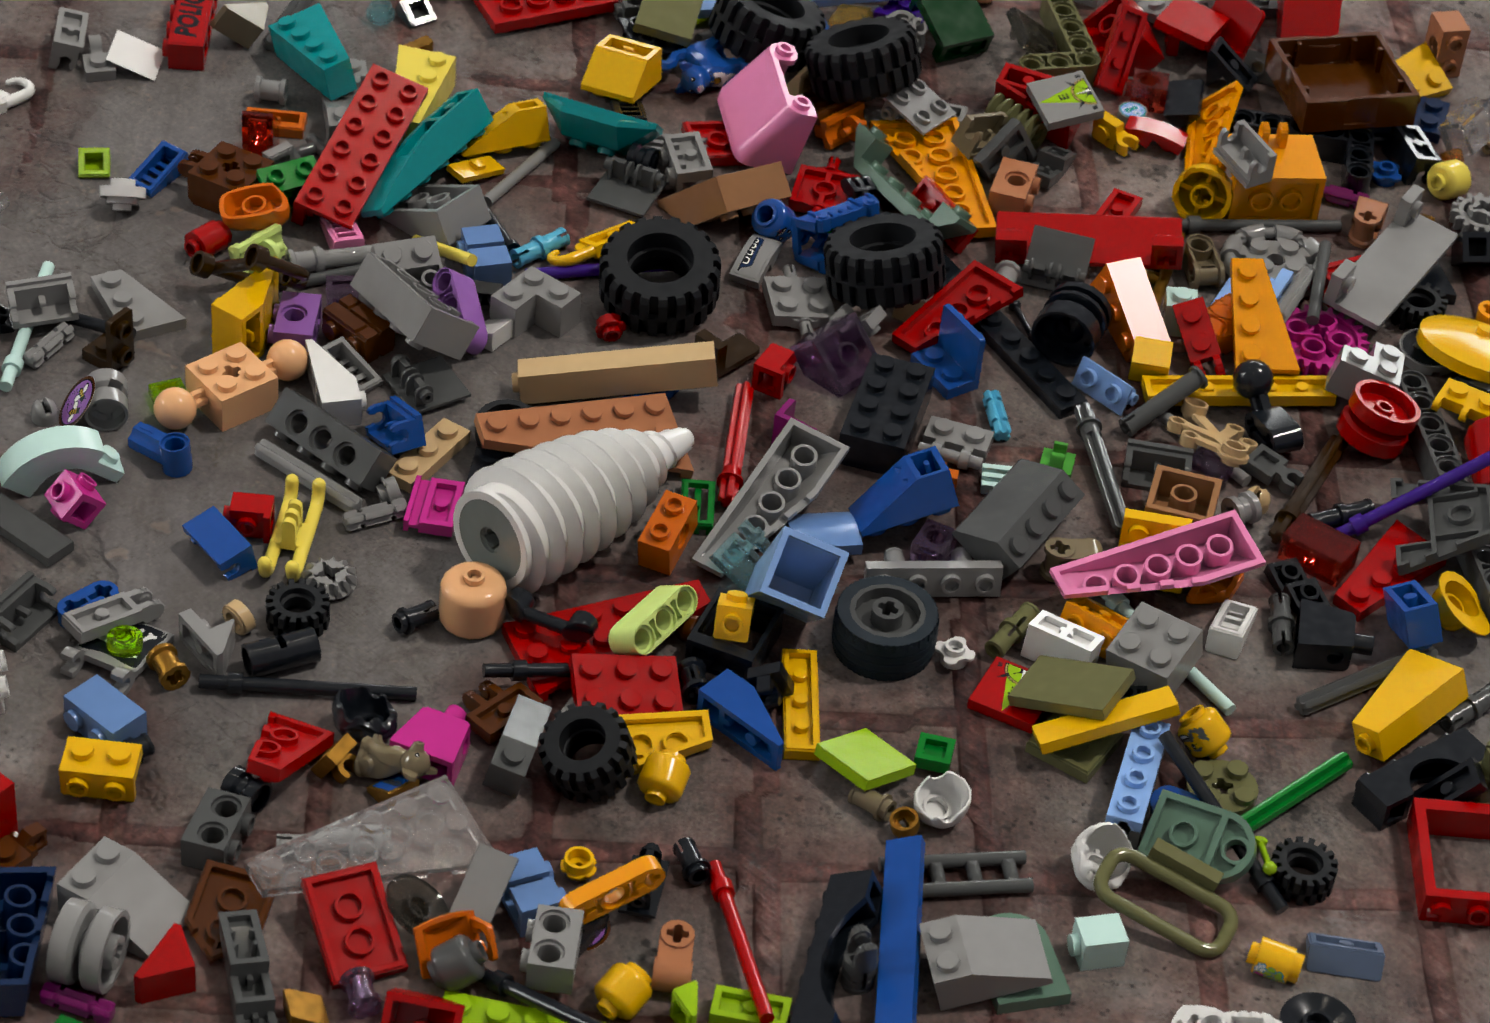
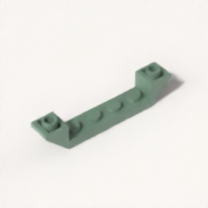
[854,123,977,240]

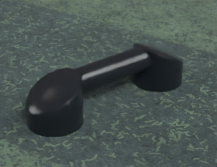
[505,587,598,643]

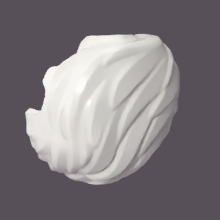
[1071,822,1133,891]

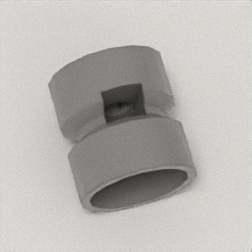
[85,368,128,431]

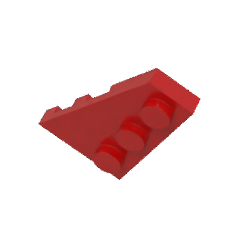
[246,711,335,783]

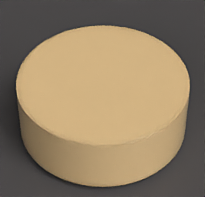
[222,599,256,636]

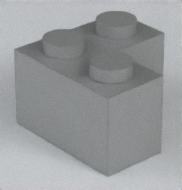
[490,266,582,339]
[1325,341,1405,400]

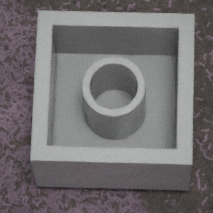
[1106,601,1203,694]

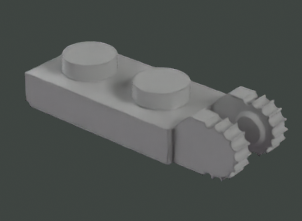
[62,587,165,644]

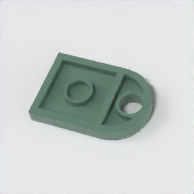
[1137,789,1257,884]
[990,913,1072,1015]

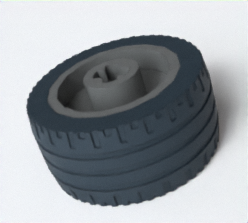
[832,575,939,682]

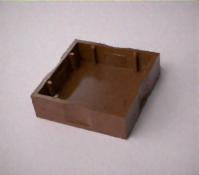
[1264,31,1420,133]

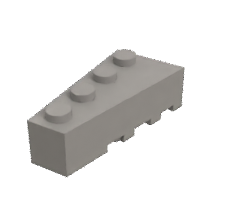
[350,252,479,360]

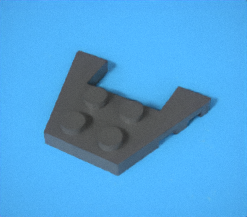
[1390,478,1490,576]

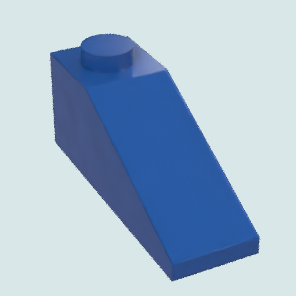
[697,669,784,771]

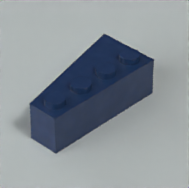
[0,866,56,1017]

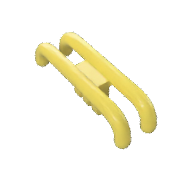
[257,474,326,582]

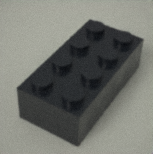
[839,353,935,475]

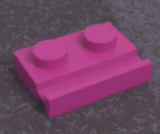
[403,475,465,537]

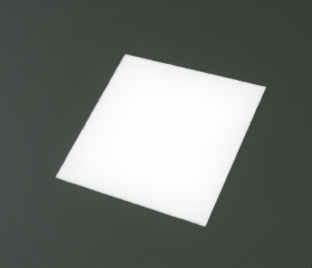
[106,29,164,81]

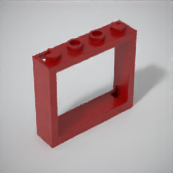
[1406,797,1490,926]

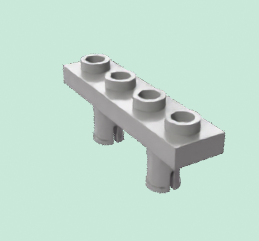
[864,547,1003,597]

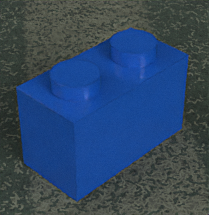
[1383,580,1443,650]

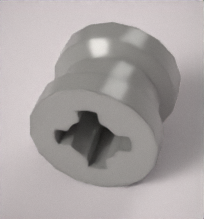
[1221,490,1262,524]

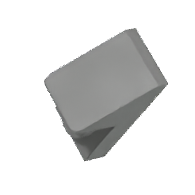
[178,608,235,675]

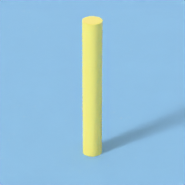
[412,234,477,267]

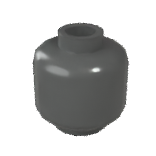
[427,934,488,992]

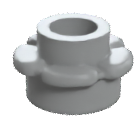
[375,476,403,504]

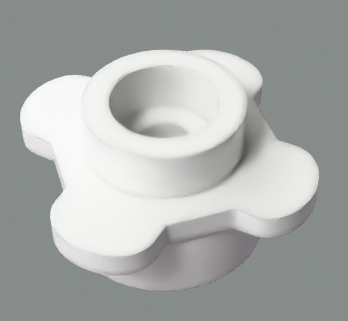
[935,636,975,670]

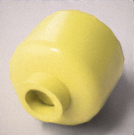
[1426,159,1472,200]

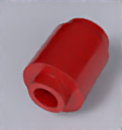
[184,220,232,258]

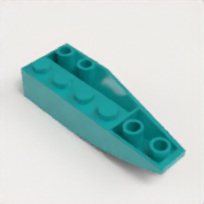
[361,88,494,219]

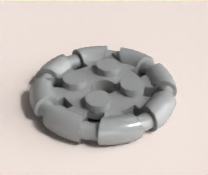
[1221,224,1330,298]

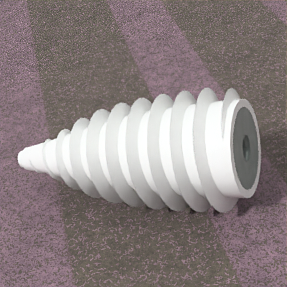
[453,427,694,594]

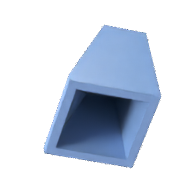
[745,526,850,623]

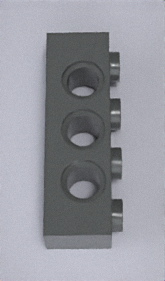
[265,387,397,493]

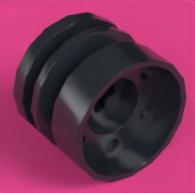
[1031,281,1112,367]

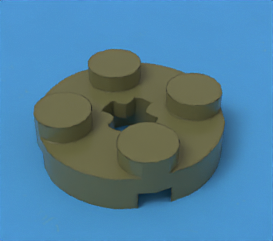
[1184,760,1259,816]

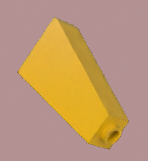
[1352,649,1469,762]

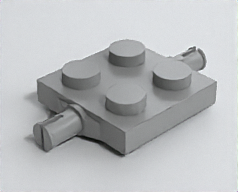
[761,264,835,342]

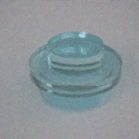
[366,0,395,25]

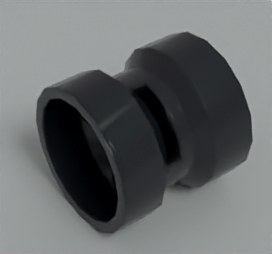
[220,765,273,815]

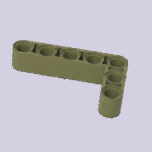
[1018,0,1101,89]

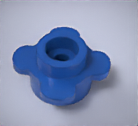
[1372,160,1402,187]

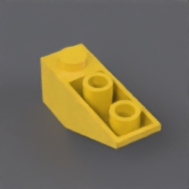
[459,98,550,159]

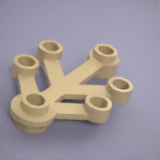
[1166,397,1258,467]

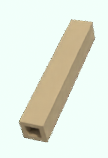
[512,341,718,404]

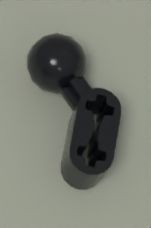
[1233,359,1304,454]

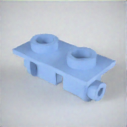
[1071,356,1139,416]

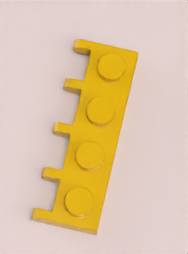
[1431,378,1490,422]

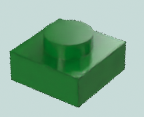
[914,732,956,773]

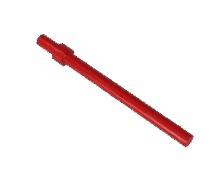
[709,860,775,1023]

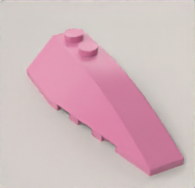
[1049,509,1266,599]

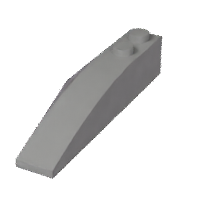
[691,417,850,577]

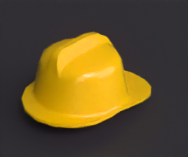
[1431,571,1490,636]

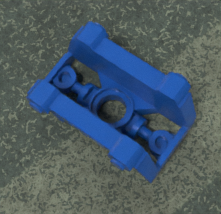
[791,193,880,274]

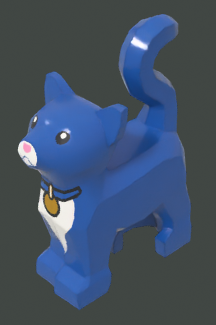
[662,37,749,94]

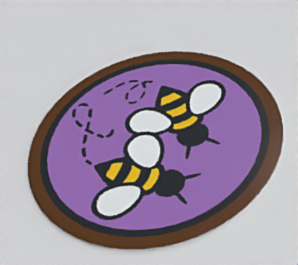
[59,376,95,426]

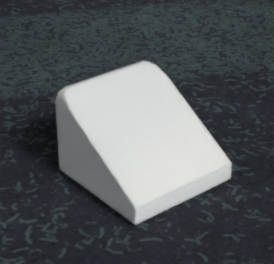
[485,319,513,352]

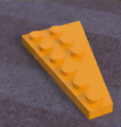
[869,117,996,238]

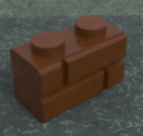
[322,294,395,364]

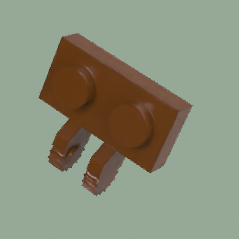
[462,679,544,745]

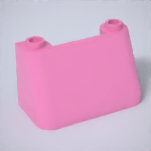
[717,42,818,175]

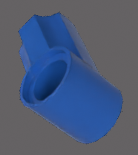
[128,421,193,478]

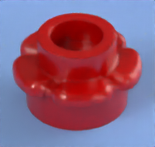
[595,313,626,342]

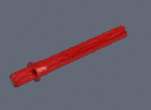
[716,381,754,508]

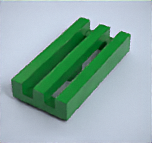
[681,479,716,535]

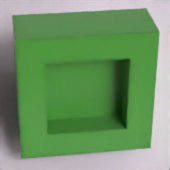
[1040,441,1076,478]

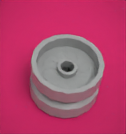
[46,897,131,994]

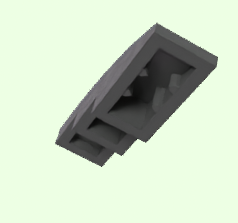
[218,909,277,1023]

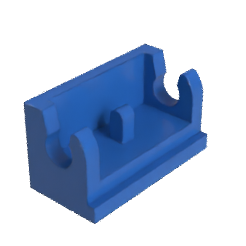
[365,395,426,455]
[182,506,258,580]

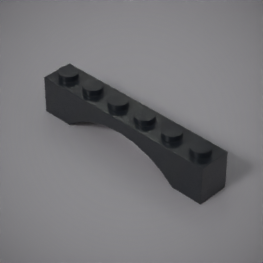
[790,869,883,1023]

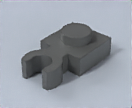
[1241,443,1304,495]

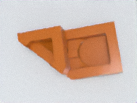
[1186,572,1245,604]

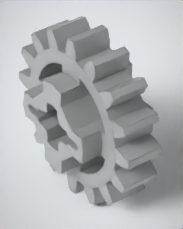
[1449,192,1490,232]

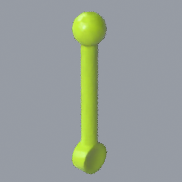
[1255,835,1277,875]

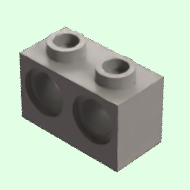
[519,904,584,995]

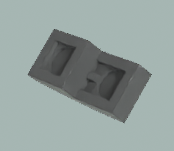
[1033,143,1077,190]

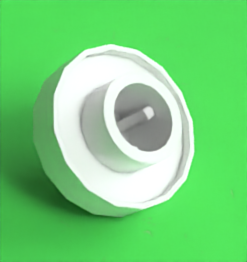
[99,178,146,211]

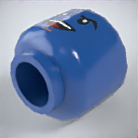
[751,198,796,242]

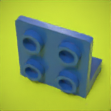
[910,303,986,400]

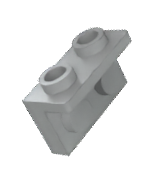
[659,131,713,193]

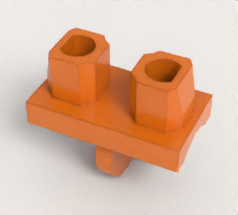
[814,102,868,150]

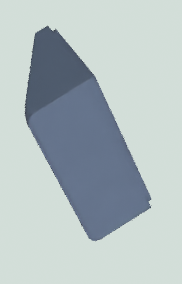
[1306,932,1385,981]

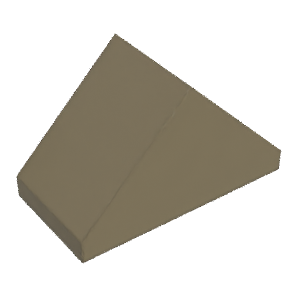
[209,1,269,49]

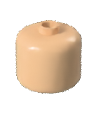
[439,561,507,640]

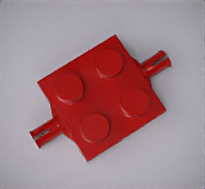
[788,156,860,214]

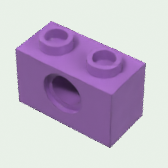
[268,291,322,348]

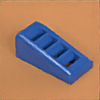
[128,140,189,198]

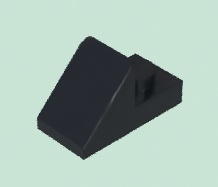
[1206,36,1258,98]
[1413,757,1488,802]

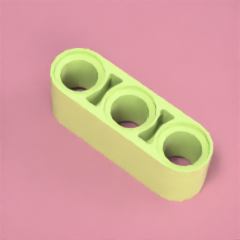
[608,585,698,655]

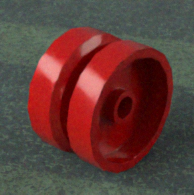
[1336,379,1421,459]

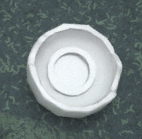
[913,771,972,829]

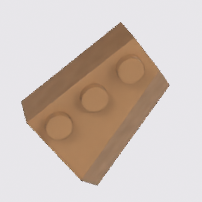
[657,161,792,225]

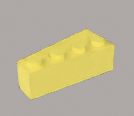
[396,44,456,146]

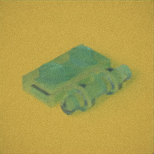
[709,519,771,592]

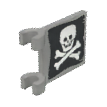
[60,622,174,696]

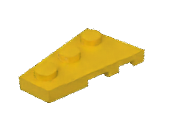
[603,710,713,778]

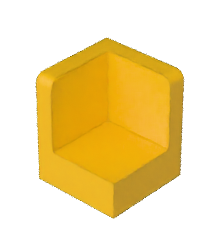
[1128,336,1174,382]

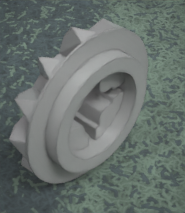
[301,556,357,600]

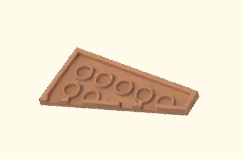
[474,393,694,479]

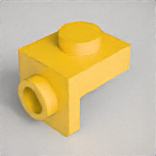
[713,590,755,643]

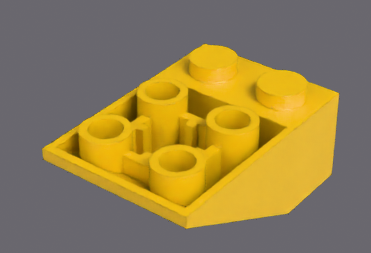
[211,256,279,358]

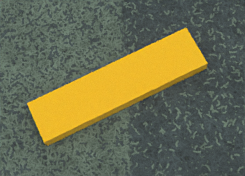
[781,648,820,761]
[1032,685,1180,755]

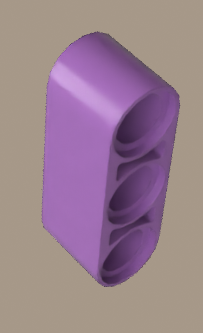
[432,267,488,355]

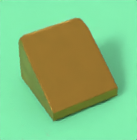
[283,989,329,1023]

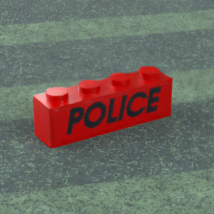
[162,0,218,71]

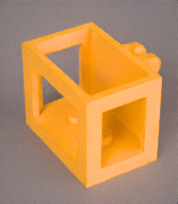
[1217,122,1327,220]

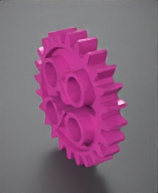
[1285,304,1370,375]

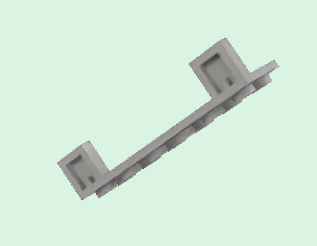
[1322,184,1458,330]

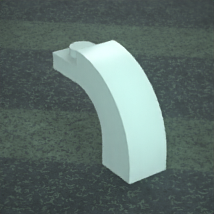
[0,425,125,498]

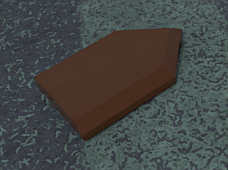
[184,859,281,964]

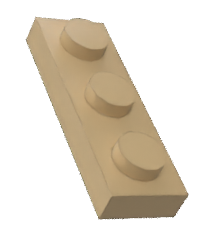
[386,418,471,494]

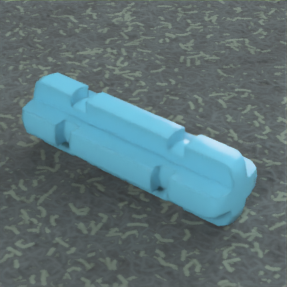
[982,389,1012,441]

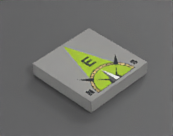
[1026,70,1105,131]

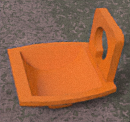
[413,910,498,979]

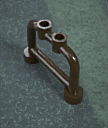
[190,244,310,293]

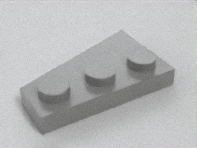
[90,269,187,342]

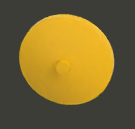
[1416,315,1490,384]

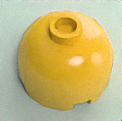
[1171,163,1232,219]

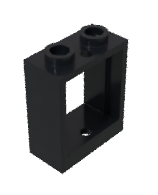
[685,586,784,681]

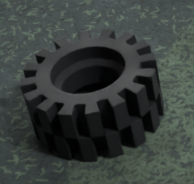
[1389,282,1448,331]
[266,578,330,637]
[1271,836,1338,906]

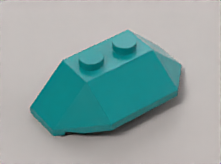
[543,92,663,158]

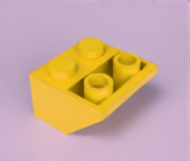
[581,34,662,104]

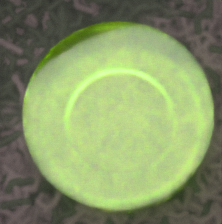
[107,625,143,658]

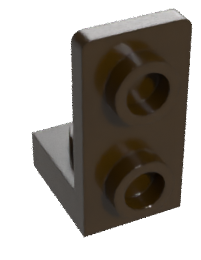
[82,307,135,371]
[695,328,760,379]

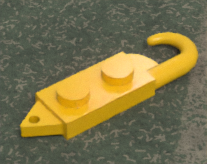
[546,220,635,267]

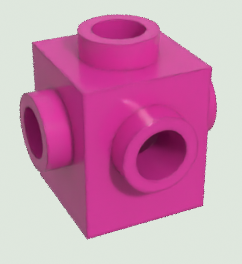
[44,469,106,530]

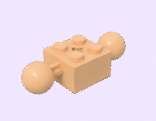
[153,339,309,432]

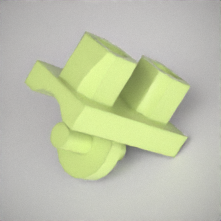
[228,223,288,274]

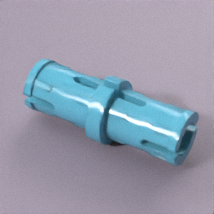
[509,227,570,269]

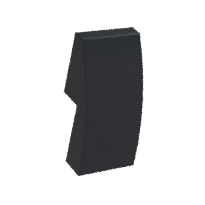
[1264,557,1330,615]

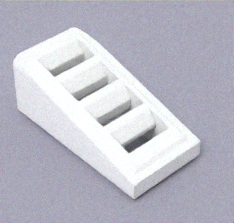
[1205,599,1258,659]

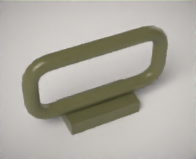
[1093,837,1239,958]

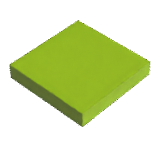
[814,728,917,791]

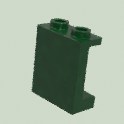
[909,0,995,63]

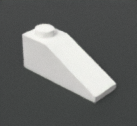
[305,339,367,426]

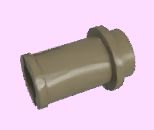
[848,785,897,821]

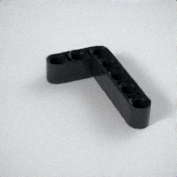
[1229,109,1375,194]

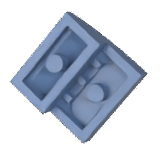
[784,511,863,555]

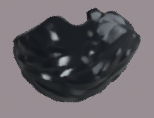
[332,686,398,742]

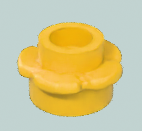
[560,846,597,881]

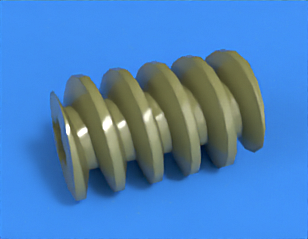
[985,93,1048,149]

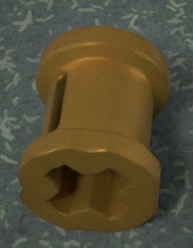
[146,643,191,691]

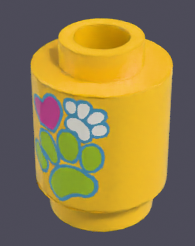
[1246,936,1305,984]

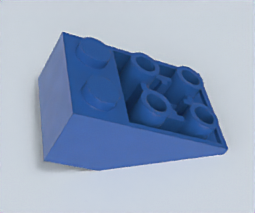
[848,446,959,537]

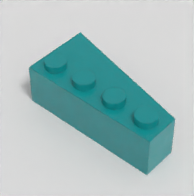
[268,3,357,101]

